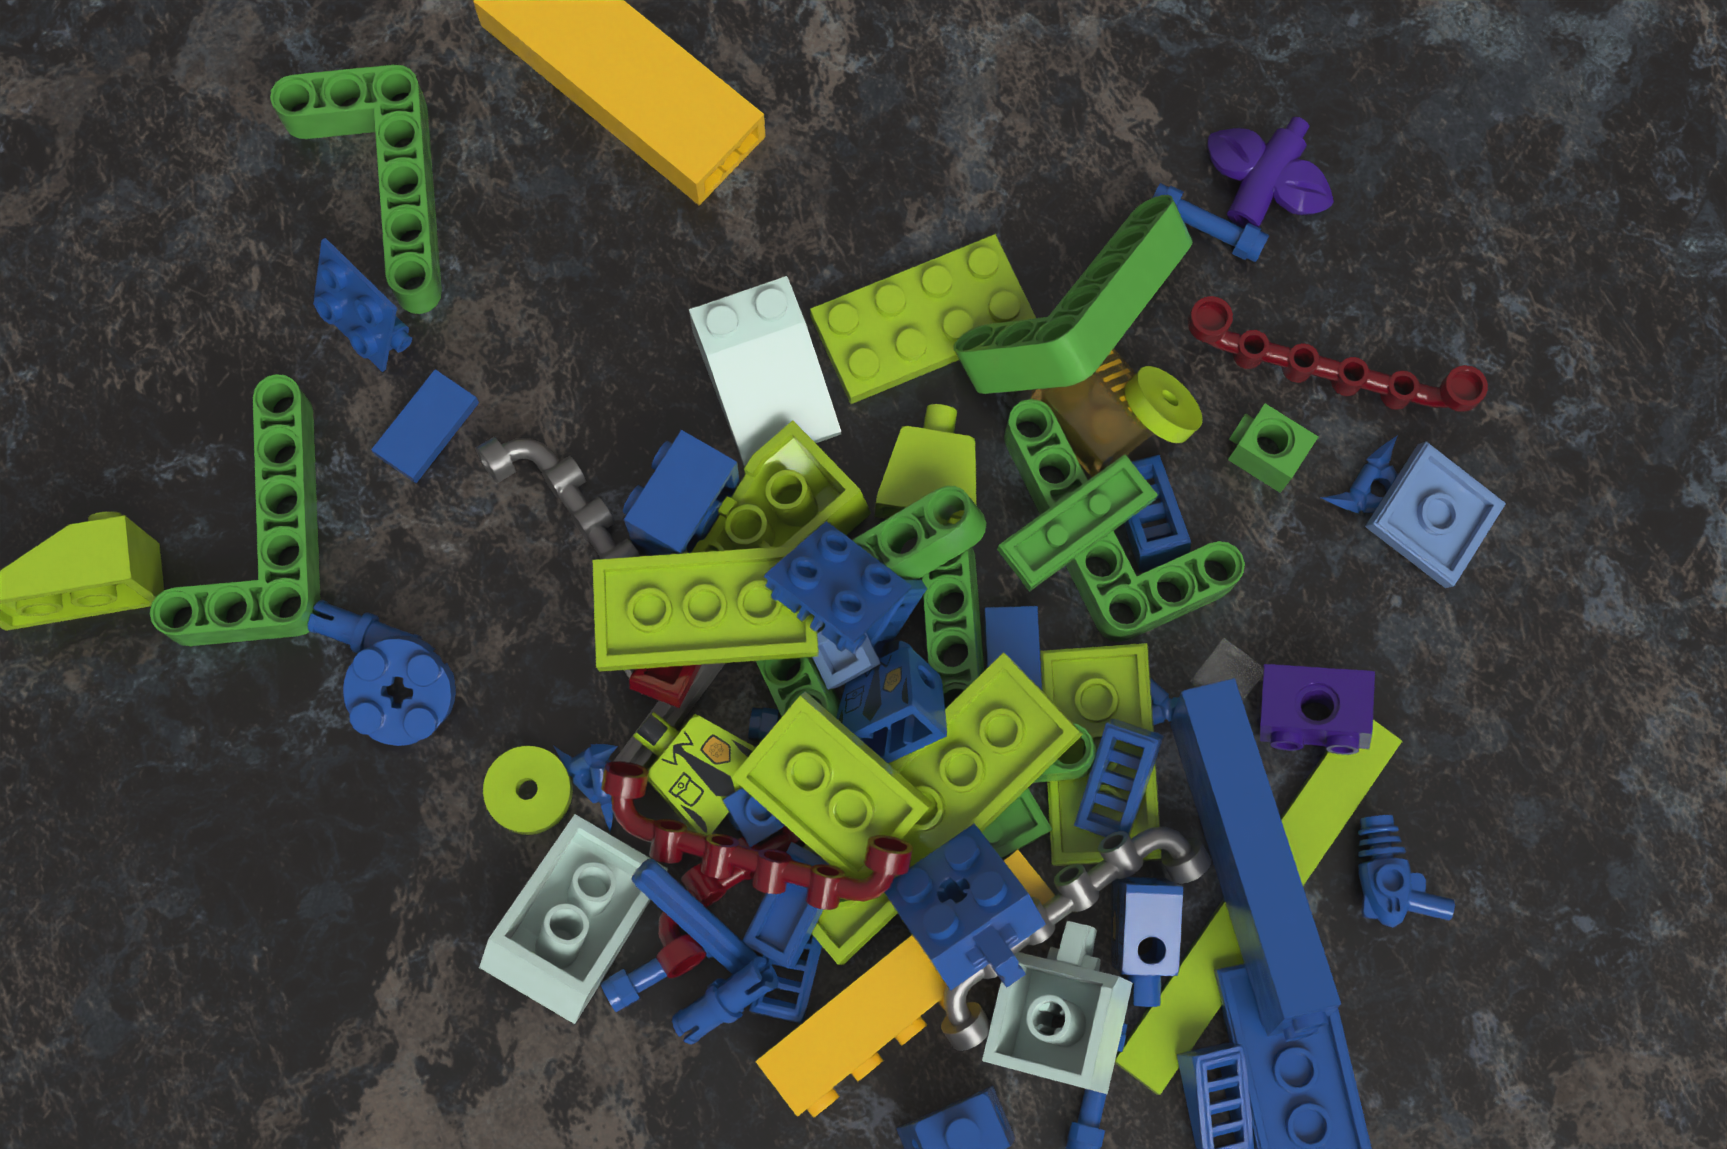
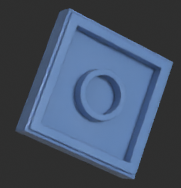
[1365,442,1506,588]

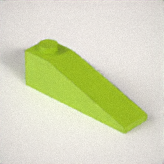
[691,420,871,553]

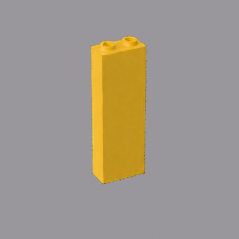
[473,0,766,205]

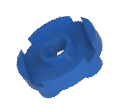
[343,635,456,746]

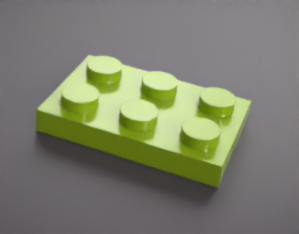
[731,691,933,879]

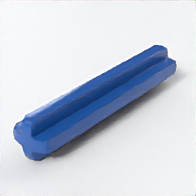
[632,859,763,974]

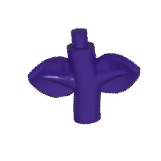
[1207,117,1334,229]

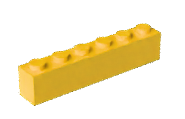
[755,850,1055,1118]

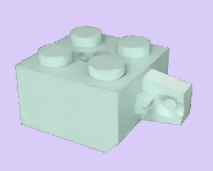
[982,921,1133,1094]

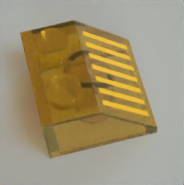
[1030,348,1154,477]

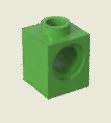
[1228,403,1318,493]

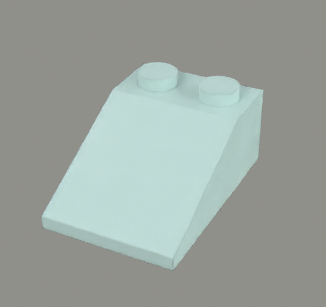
[689,276,841,468]
[479,814,668,1024]

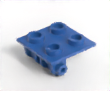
[313,238,412,372]
[764,521,912,654]

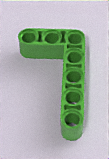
[270,65,442,314]
[954,195,1193,394]
[150,374,320,646]
[1004,399,1245,642]
[756,486,986,718]
[922,523,1098,783]

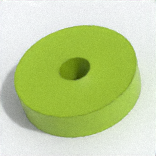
[1125,366,1203,443]
[483,746,573,835]

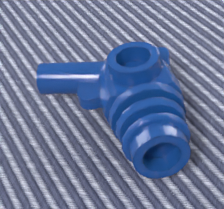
[1358,815,1455,928]

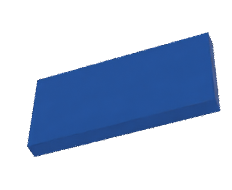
[1214,947,1372,1149]

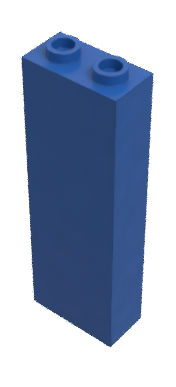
[1170,678,1341,1042]

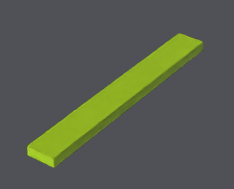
[1115,720,1402,1095]

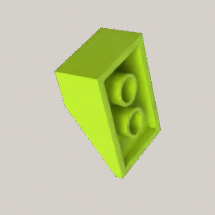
[0,512,164,631]

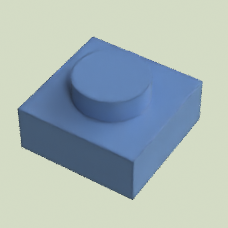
[812,630,881,690]

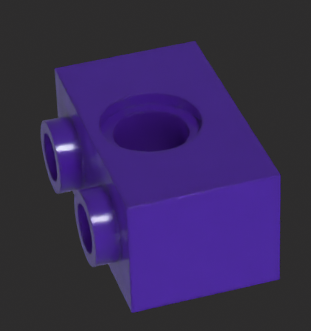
[1260,664,1375,755]

